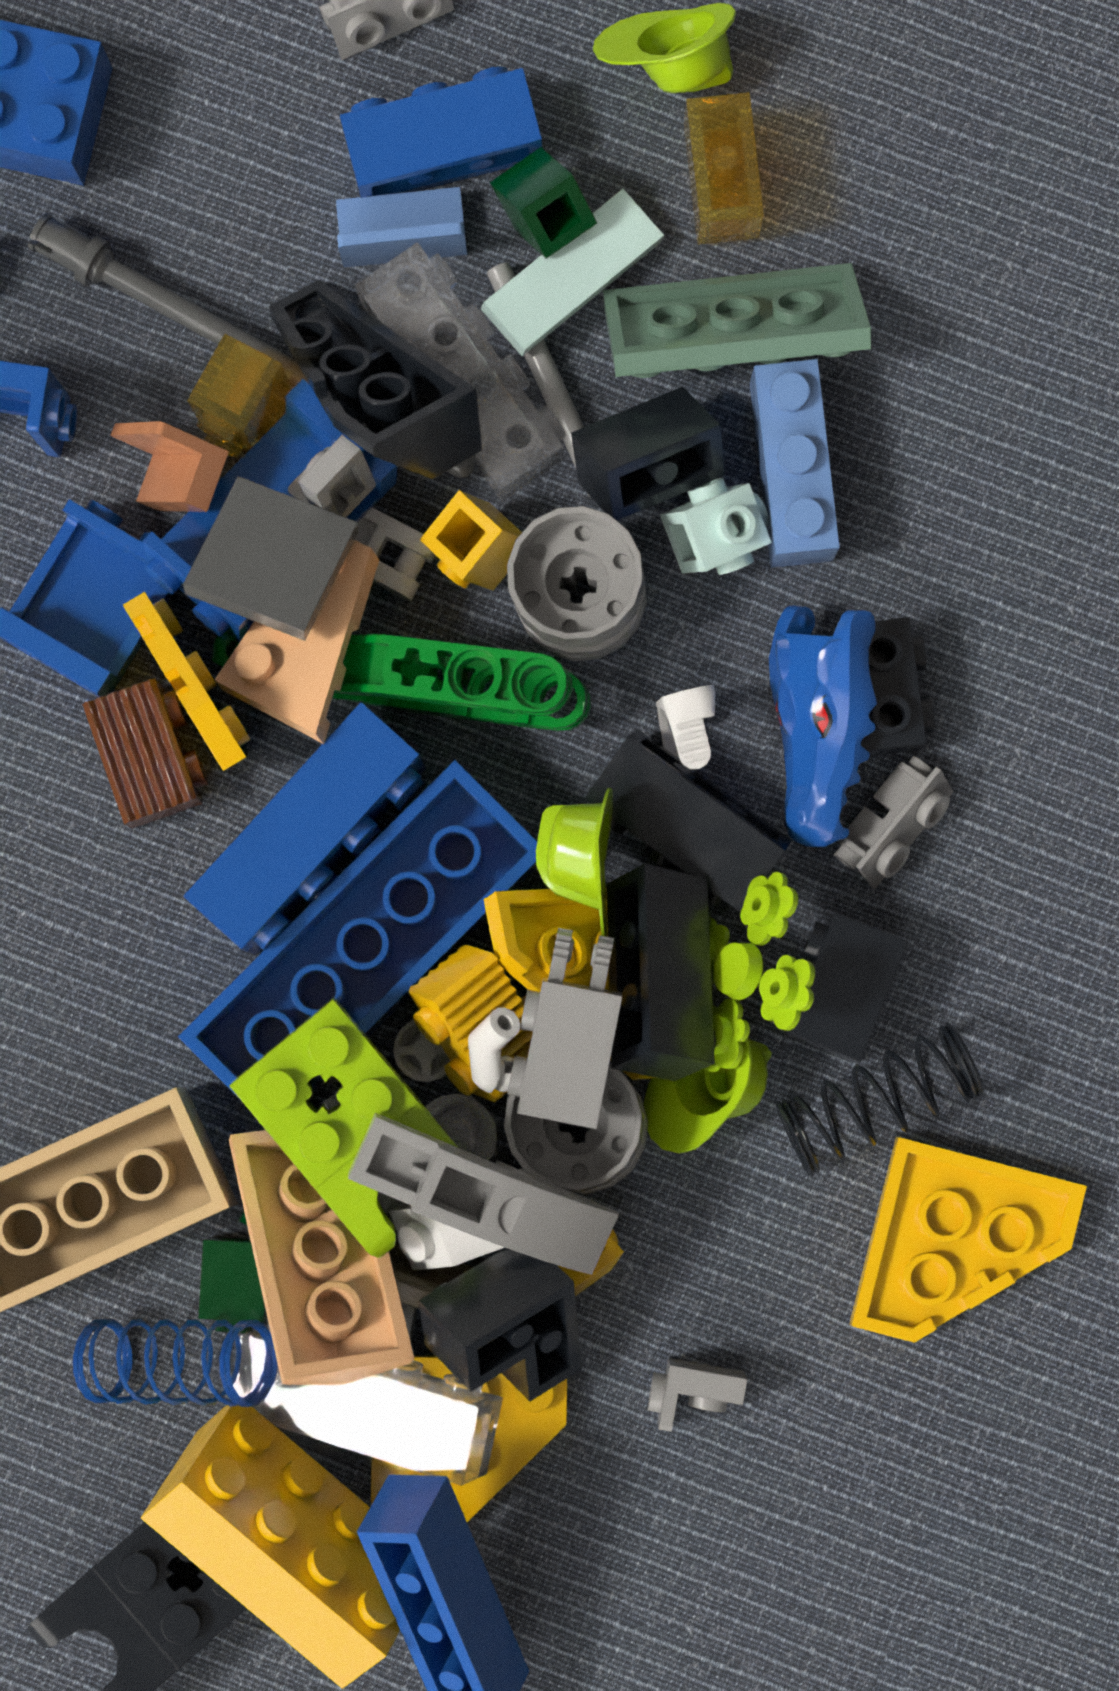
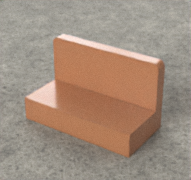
[111,421,229,512]

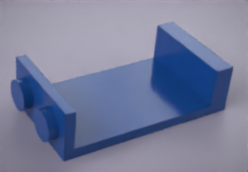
[143,379,398,643]

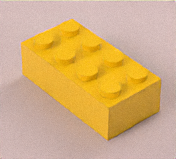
[141,1405,400,1689]

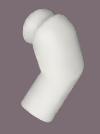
[468,1008,520,1093]

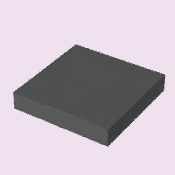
[183,476,358,641]

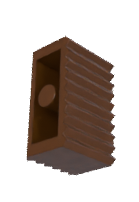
[82,678,208,829]

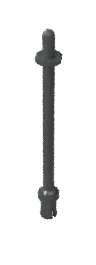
[28,213,474,478]

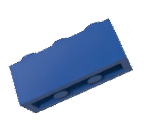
[340,66,542,198]

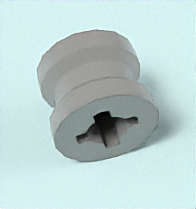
[393,1020,450,1082]

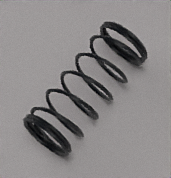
[776,1022,985,1177]

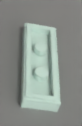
[481,189,664,356]

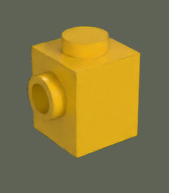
[420,490,522,591]

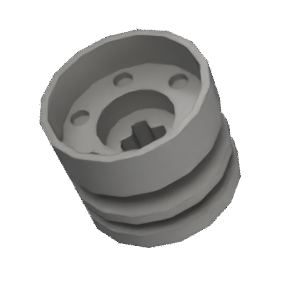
[507,506,647,661]
[504,1063,648,1194]

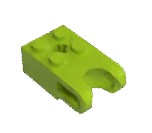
[229,997,459,1258]

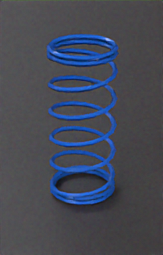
[73,1319,278,1407]

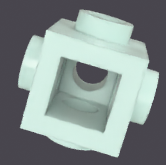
[660,478,772,575]

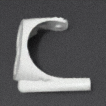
[656,685,715,770]

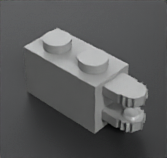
[507,928,622,1129]

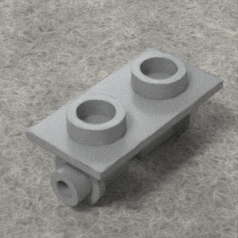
[319,0,455,60]
[834,756,953,889]

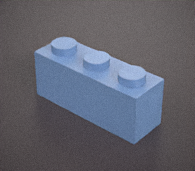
[750,359,840,568]

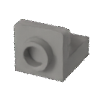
[288,435,376,517]
[647,1358,747,1432]

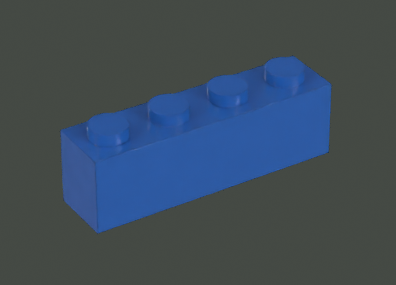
[357,1475,529,1691]

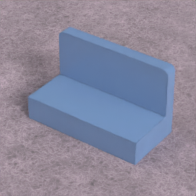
[336,187,467,268]

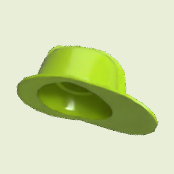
[593,3,736,93]
[536,788,613,937]
[644,1037,772,1154]

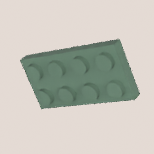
[603,263,871,378]

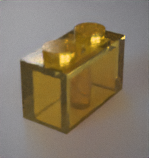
[684,92,764,245]
[187,333,292,458]

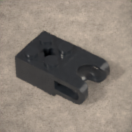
[27,1521,247,1691]

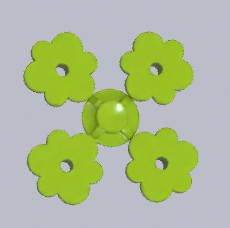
[704,872,815,1072]

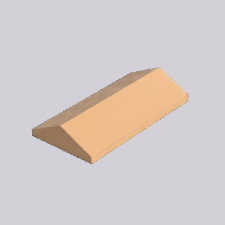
[229,1130,414,1386]

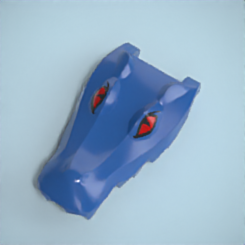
[769,605,878,847]

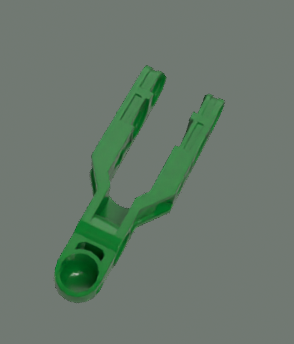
[211,632,591,732]

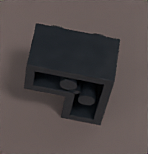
[419,1248,582,1402]

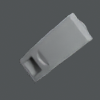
[348,1112,619,1275]

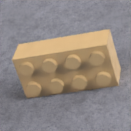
[0,1087,238,1313]

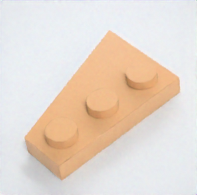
[215,540,379,744]

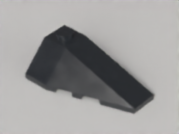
[269,280,482,479]

